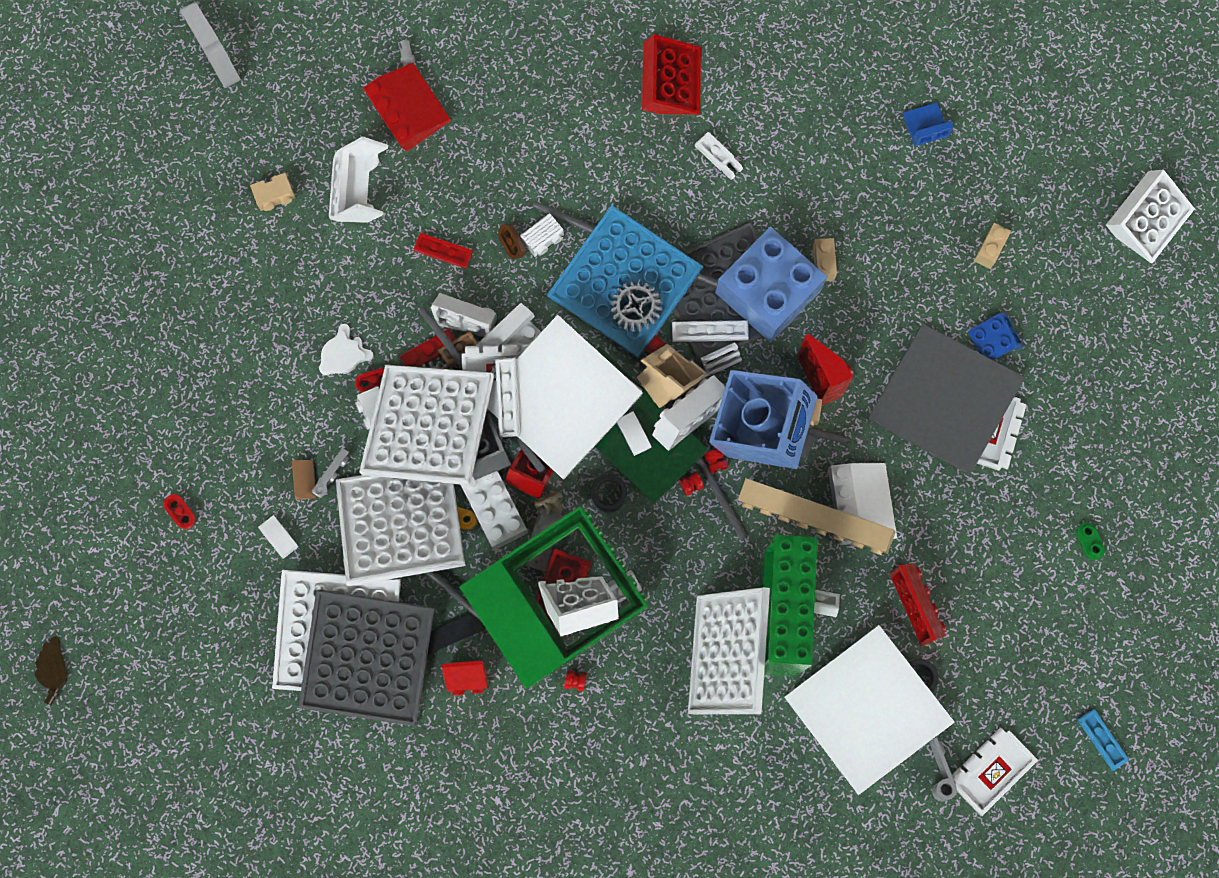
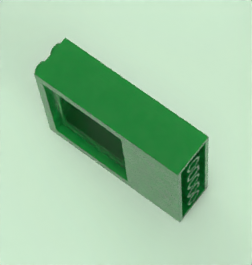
[459,506,649,690]
[760,535,817,677]

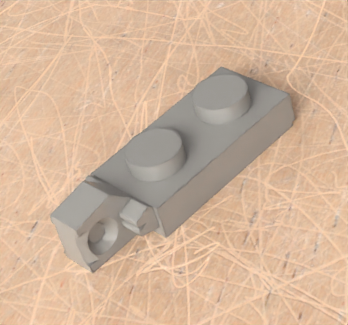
[312,448,349,498]

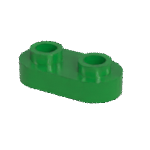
[1076,522,1105,560]

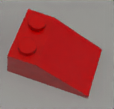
[505,449,554,499]
[442,660,488,696]

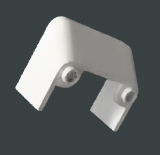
[329,136,388,222]

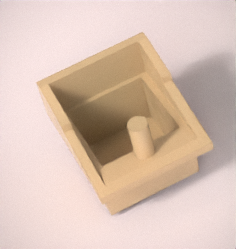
[636,344,708,408]

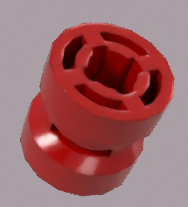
[705,449,729,473]
[679,471,704,497]
[564,669,587,692]

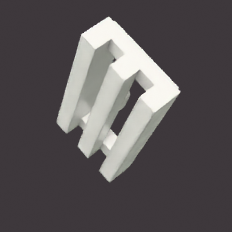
[701,342,742,376]

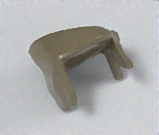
[534,491,563,515]

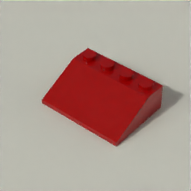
[642,34,701,115]
[363,63,452,152]
[797,334,853,406]
[889,563,947,647]

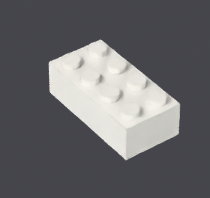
[652,375,726,451]
[460,471,528,551]

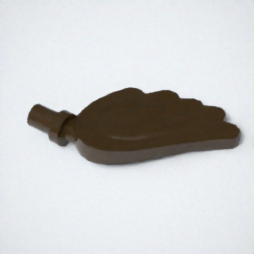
[35,637,68,706]

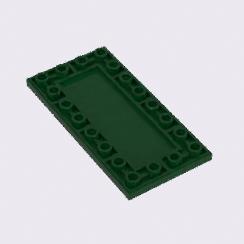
[594,346,708,505]

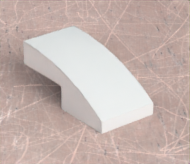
[617,412,651,456]
[258,515,299,559]

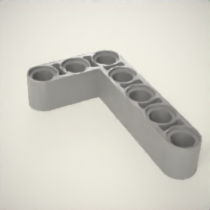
[180,1,241,88]

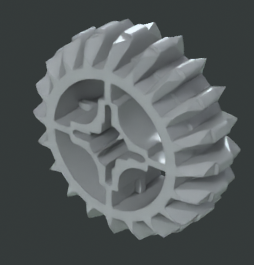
[611,281,662,332]

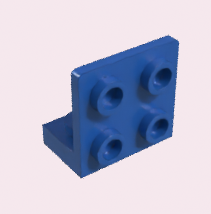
[903,103,954,146]
[968,313,1024,360]

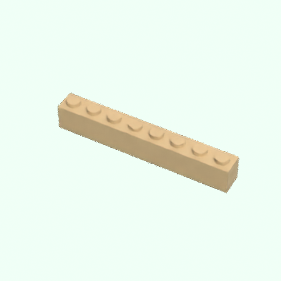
[738,479,896,556]

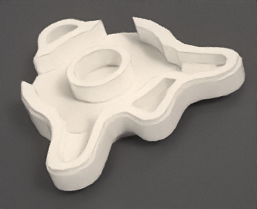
[319,324,374,375]

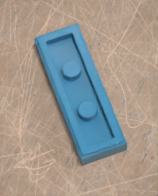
[1077,709,1129,771]

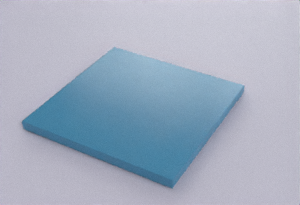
[547,205,704,359]

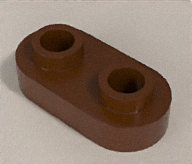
[498,224,525,259]

